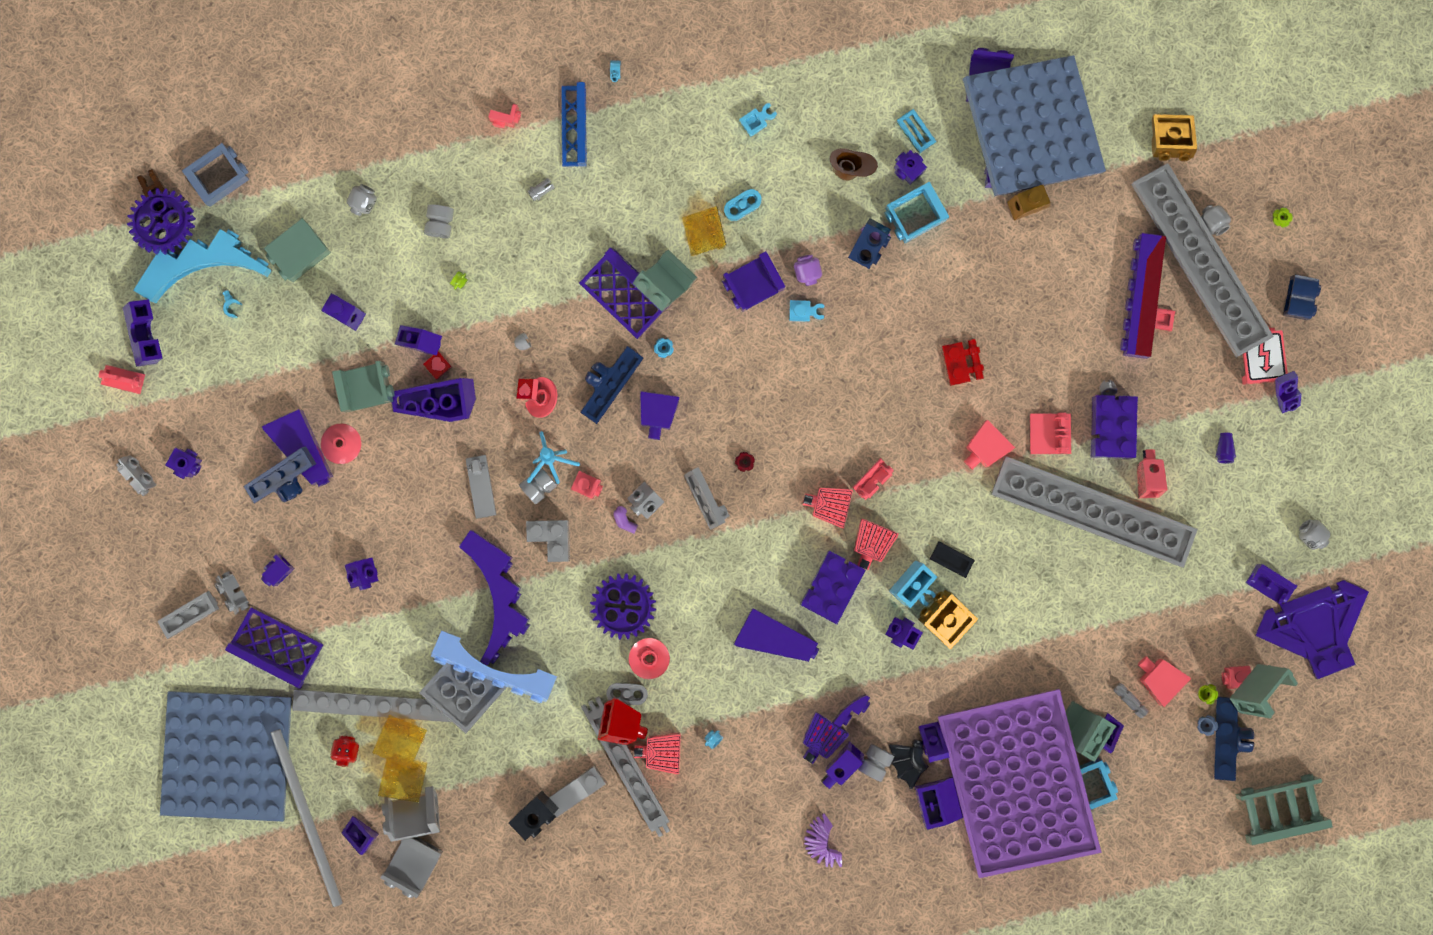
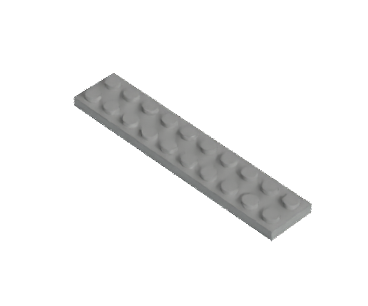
[1131,163,1274,358]
[991,456,1198,568]

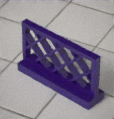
[579,247,670,339]
[225,608,323,689]

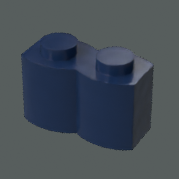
[1283,274,1321,320]

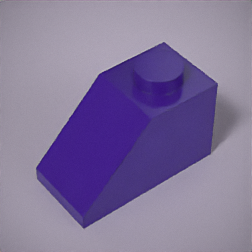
[394,325,442,356]

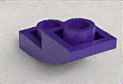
[1275,371,1302,414]
[832,694,870,728]

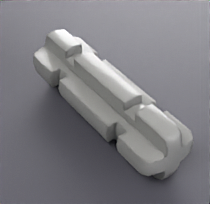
[1114,683,1149,718]

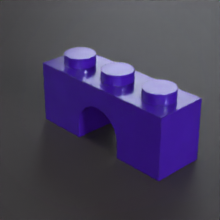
[123,299,163,367]

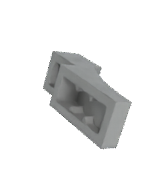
[549,765,607,818]

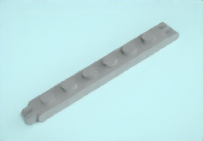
[581,696,670,837]

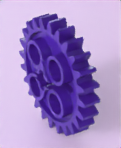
[127,188,196,255]
[590,573,656,640]

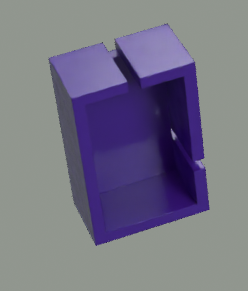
[1091,395,1138,459]
[800,551,866,624]

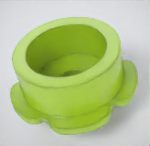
[1273,207,1293,228]
[450,271,468,290]
[1198,684,1218,704]

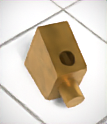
[1007,184,1051,221]

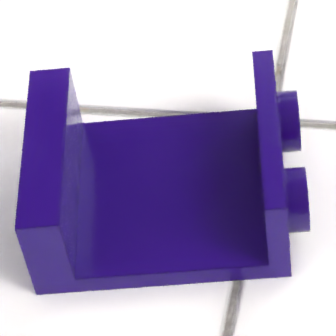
[966,48,1014,102]
[722,251,786,312]

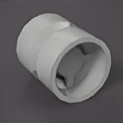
[424,205,454,238]
[519,467,558,504]
[858,744,895,782]

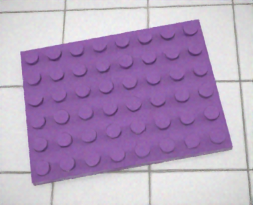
[938,689,1102,878]

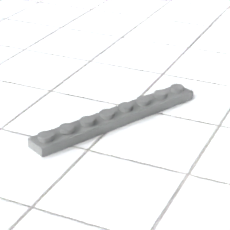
[292,689,451,722]

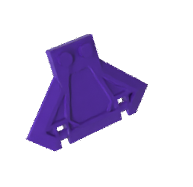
[1255,580,1369,679]

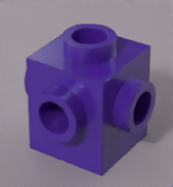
[894,150,927,185]
[165,447,202,479]
[345,558,379,590]
[885,617,923,650]

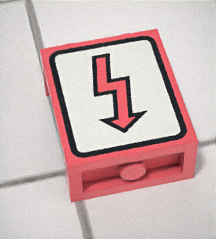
[1242,327,1288,385]

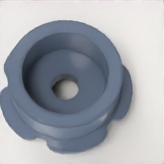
[1197,715,1218,736]

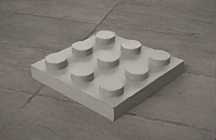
[419,652,507,734]

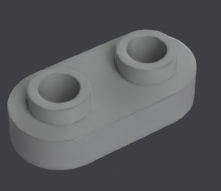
[606,683,648,705]

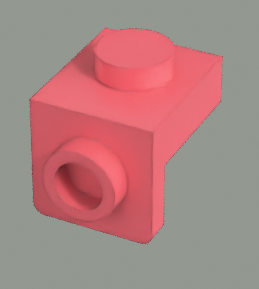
[488,104,521,128]

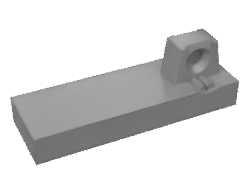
[465,455,497,519]
[684,467,730,530]
[157,591,219,639]

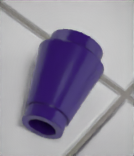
[1215,433,1236,464]

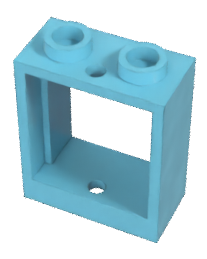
[884,182,949,243]
[1080,758,1118,810]

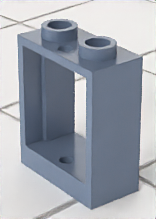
[182,143,250,207]

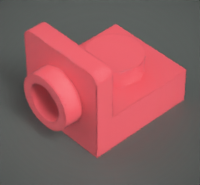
[571,471,603,499]
[1222,665,1251,689]

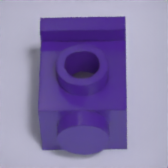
[261,554,295,586]

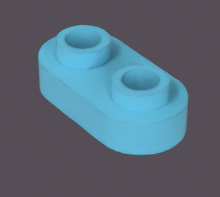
[724,189,762,221]

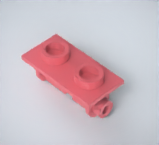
[99,365,145,394]
[852,458,894,500]

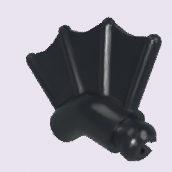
[889,739,929,789]

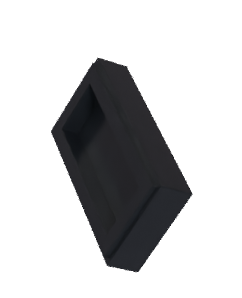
[929,541,975,578]

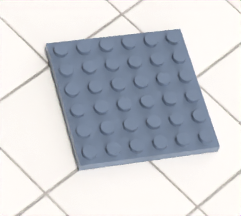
[963,55,1106,197]
[160,691,292,822]

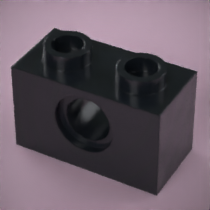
[509,791,559,841]

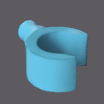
[610,60,621,82]
[222,290,242,318]

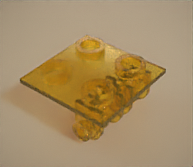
[682,206,727,256]
[372,715,427,769]
[378,754,428,803]

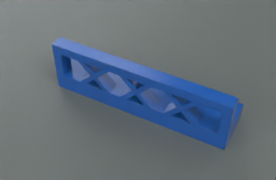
[562,82,587,167]

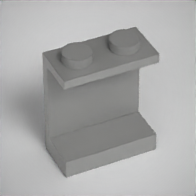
[382,786,440,842]
[381,837,443,898]

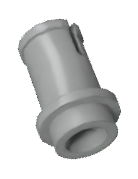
[527,178,555,201]

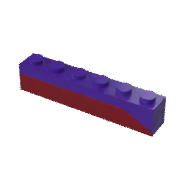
[1120,233,1166,359]

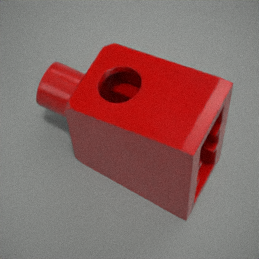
[598,698,648,745]

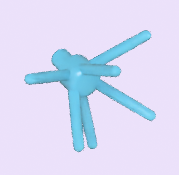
[527,431,580,484]

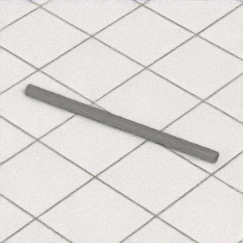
[271,729,343,907]

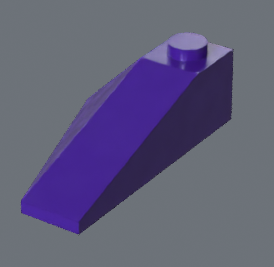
[392,378,476,422]

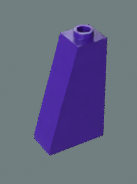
[262,409,333,487]
[733,608,819,662]

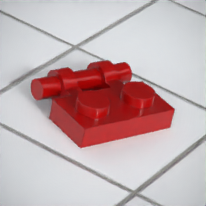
[942,339,984,386]

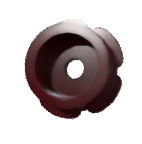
[735,452,755,472]

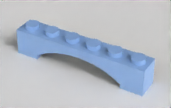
[431,630,557,703]

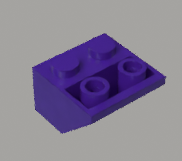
[914,777,963,830]

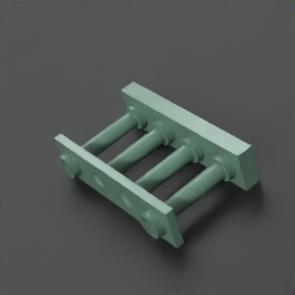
[1236,774,1333,846]

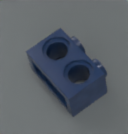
[848,218,891,269]

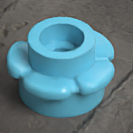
[654,338,674,358]
[704,730,723,749]

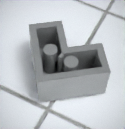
[526,520,570,562]

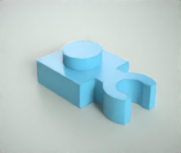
[739,103,777,138]
[789,300,824,322]

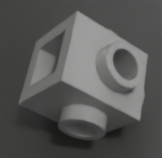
[627,482,664,519]

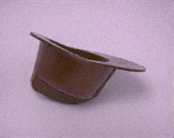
[830,148,878,181]

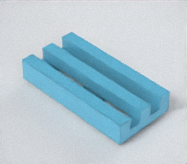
[897,109,937,154]

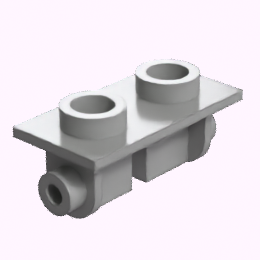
[116,455,156,496]
[214,571,249,615]

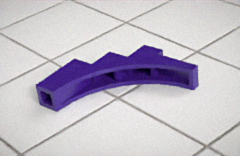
[459,530,530,666]

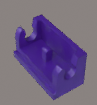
[1246,564,1297,605]

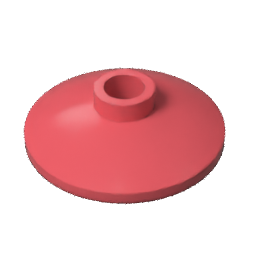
[525,377,557,418]
[321,424,361,464]
[629,638,670,679]

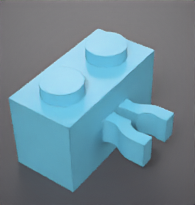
[889,561,937,608]

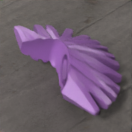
[804,813,842,867]

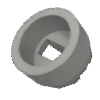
[514,333,532,350]
[1100,380,1117,396]

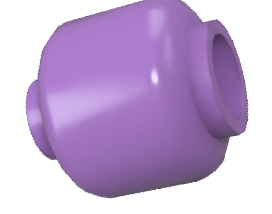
[794,254,822,286]

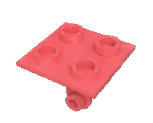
[1030,413,1071,454]

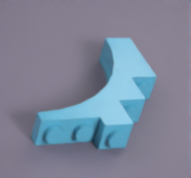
[133,229,272,303]

